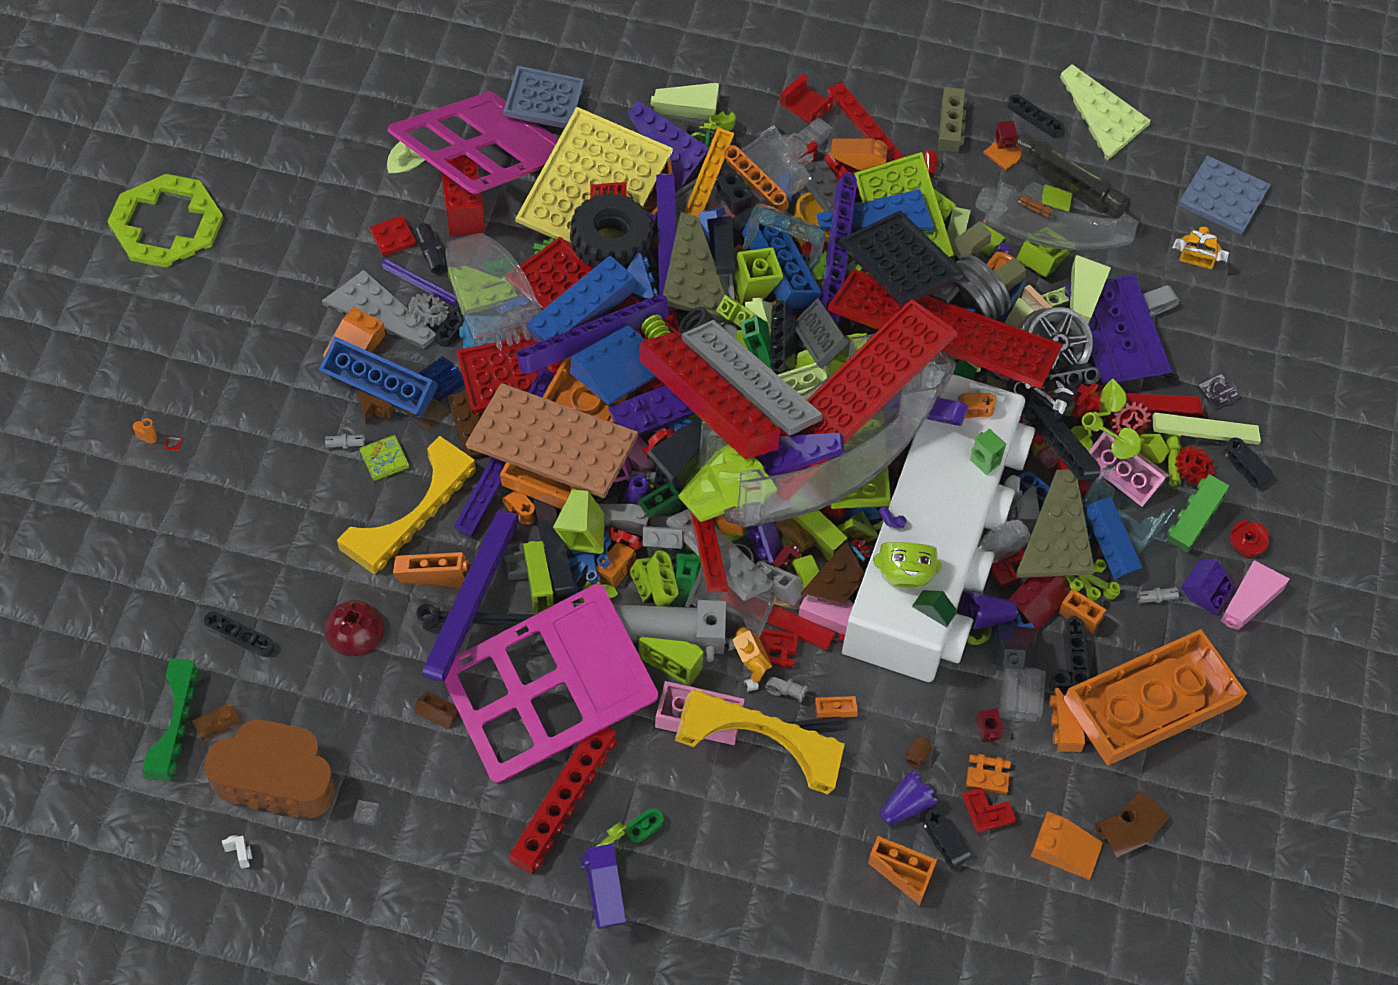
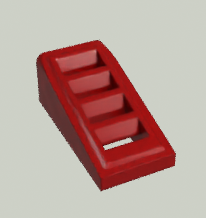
[590,182,627,199]

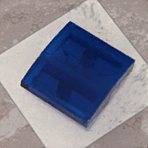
[418,356,464,402]

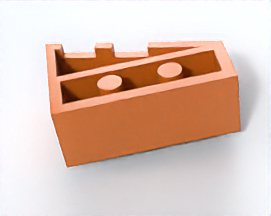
[868,836,937,906]

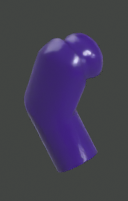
[879,506,907,529]

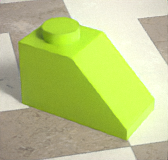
[1138,434,1170,464]

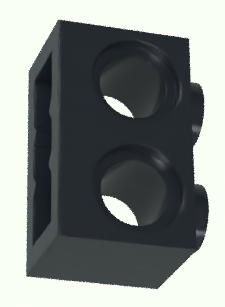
[715,170,753,214]

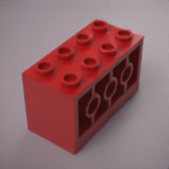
[441,155,485,236]

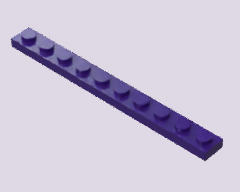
[454,368,555,537]

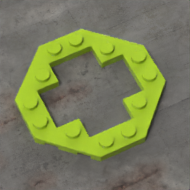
[107,174,223,268]

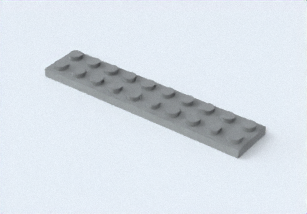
[682,320,822,436]

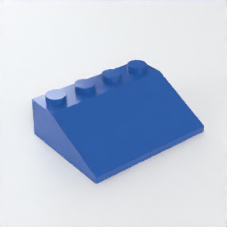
[570,325,656,405]

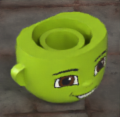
[873,542,942,588]

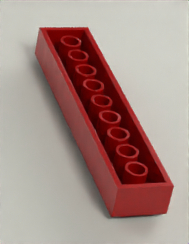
[639,333,781,460]

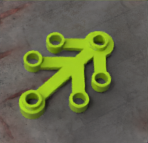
[1065,559,1120,601]

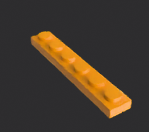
[684,128,734,220]

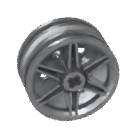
[949,255,1011,320]
[1017,307,1093,378]

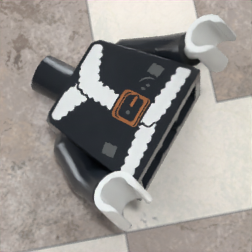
[1022,380,1078,422]

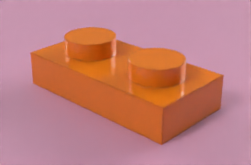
[815,696,858,718]

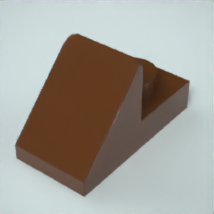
[357,391,394,424]

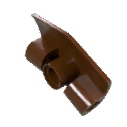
[1095,791,1169,858]

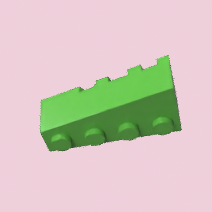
[1167,474,1229,553]

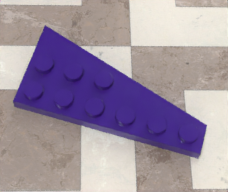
[628,100,709,193]
[755,433,845,479]

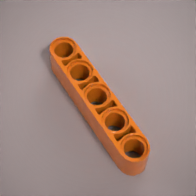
[724,145,789,212]

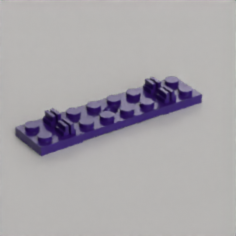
[608,367,744,437]

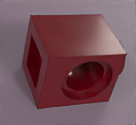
[994,121,1018,149]
[975,708,1004,742]

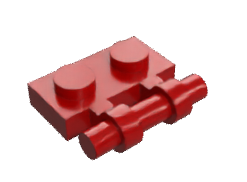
[758,628,798,668]

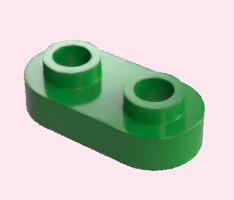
[626,808,664,843]

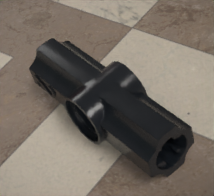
[415,223,446,274]

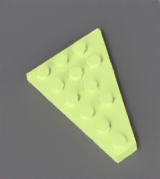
[1060,64,1151,160]

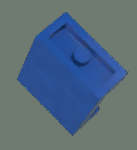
[699,207,726,258]

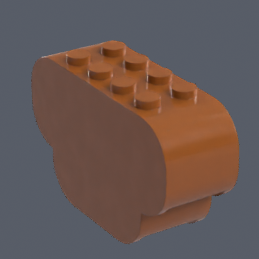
[204,719,335,818]

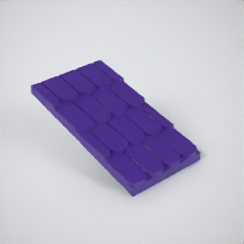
[1065,274,1172,385]

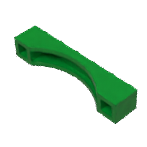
[741,316,779,427]
[142,658,199,781]

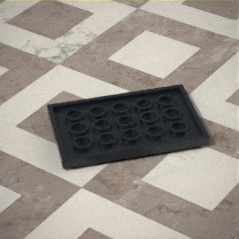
[840,210,964,307]

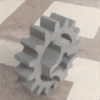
[408,293,449,327]

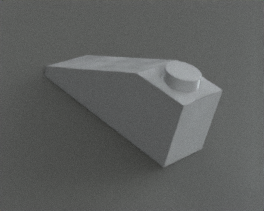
[599,504,650,536]
[755,560,804,607]

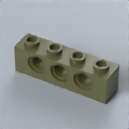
[938,87,967,153]

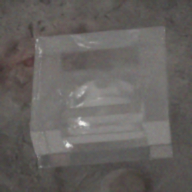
[353,800,379,826]

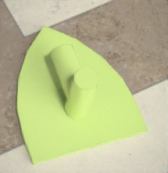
[387,141,425,174]

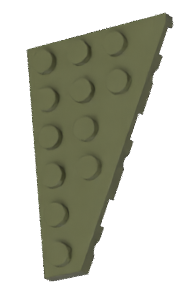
[1016,470,1094,578]

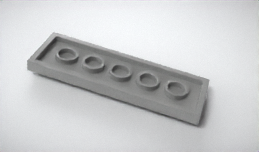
[666,509,773,601]

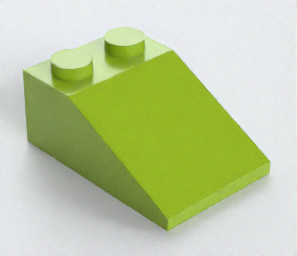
[1016,228,1075,277]
[639,637,704,686]

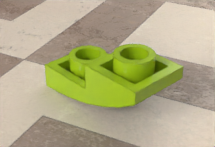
[716,295,758,327]

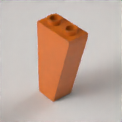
[393,552,471,588]

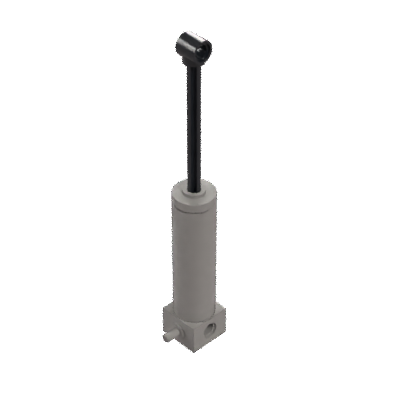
[416,600,726,662]

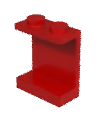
[780,74,834,125]

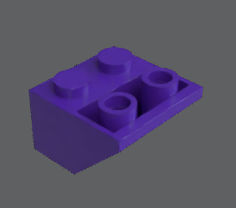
[745,514,783,563]
[1181,559,1235,615]

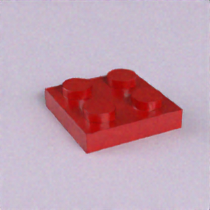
[369,215,416,257]

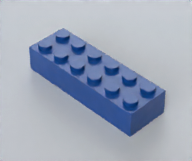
[742,217,822,309]
[526,256,637,343]
[319,336,439,418]

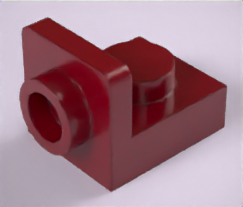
[772,544,802,569]

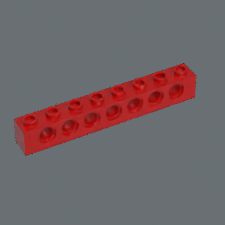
[509,727,617,874]

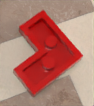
[990,541,1025,588]
[962,788,1016,833]

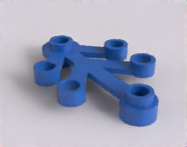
[565,531,611,597]

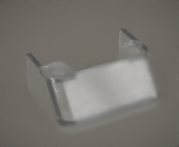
[685,565,775,637]

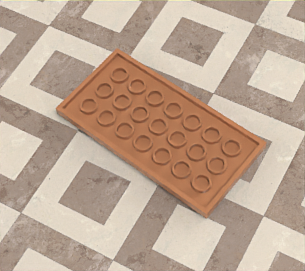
[466,383,639,498]

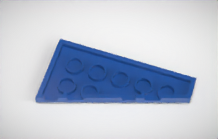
[816,189,934,232]

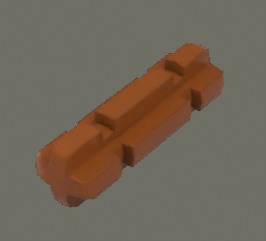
[1019,195,1053,218]

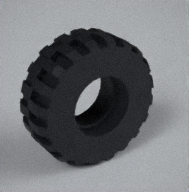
[570,193,653,269]

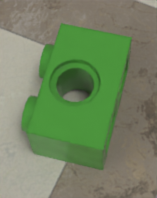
[970,429,1006,475]

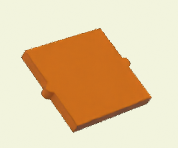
[984,142,1025,171]

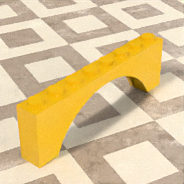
[337,436,476,575]
[675,689,844,795]

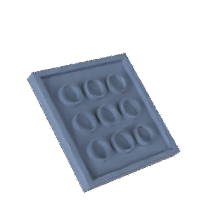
[503,66,584,128]
[1178,156,1270,235]

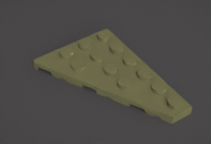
[663,212,731,323]

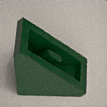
[912,590,958,628]

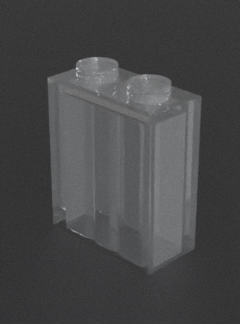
[999,668,1046,723]

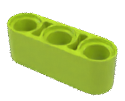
[646,550,678,607]

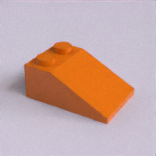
[830,139,887,171]
[323,307,386,358]
[1030,811,1103,880]

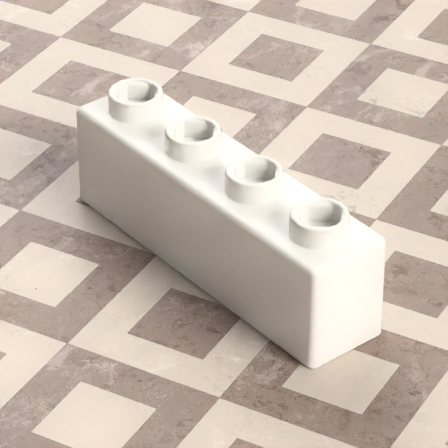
[842,370,1035,682]

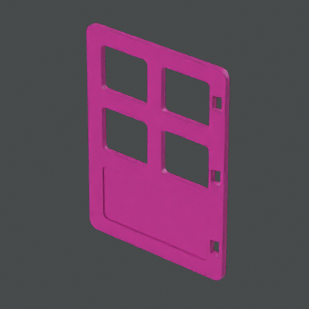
[388,92,559,194]
[444,584,659,783]

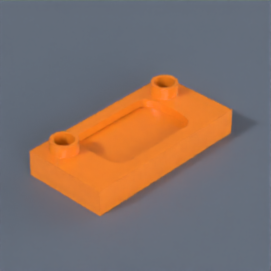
[500,356,637,509]
[1063,629,1247,766]

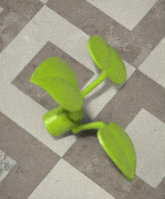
[1070,379,1141,460]

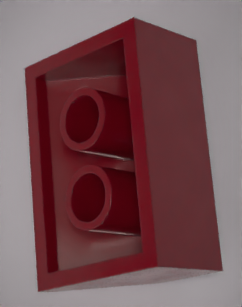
[1009,576,1072,631]

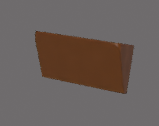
[414,691,459,729]

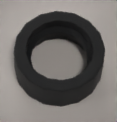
[679,307,715,334]

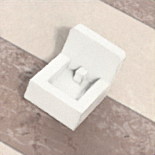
[222,835,252,869]

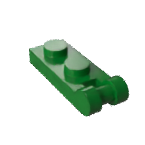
[669,557,699,607]

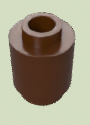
[905,737,933,768]

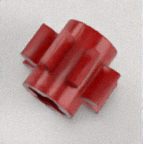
[851,540,871,563]

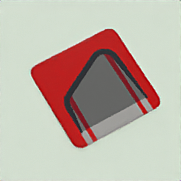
[164,437,182,451]

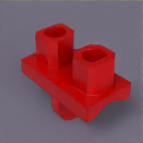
[1074,383,1101,418]

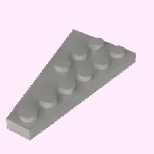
[322,270,436,349]

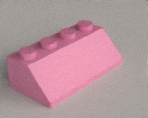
[1089,429,1169,507]
[655,681,745,745]

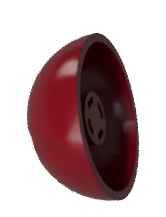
[325,600,384,656]

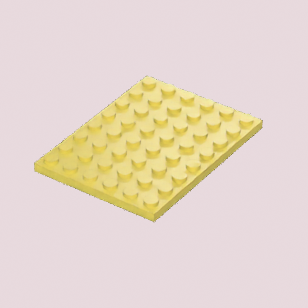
[516,107,673,245]

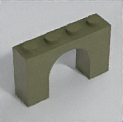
[950,221,1026,291]

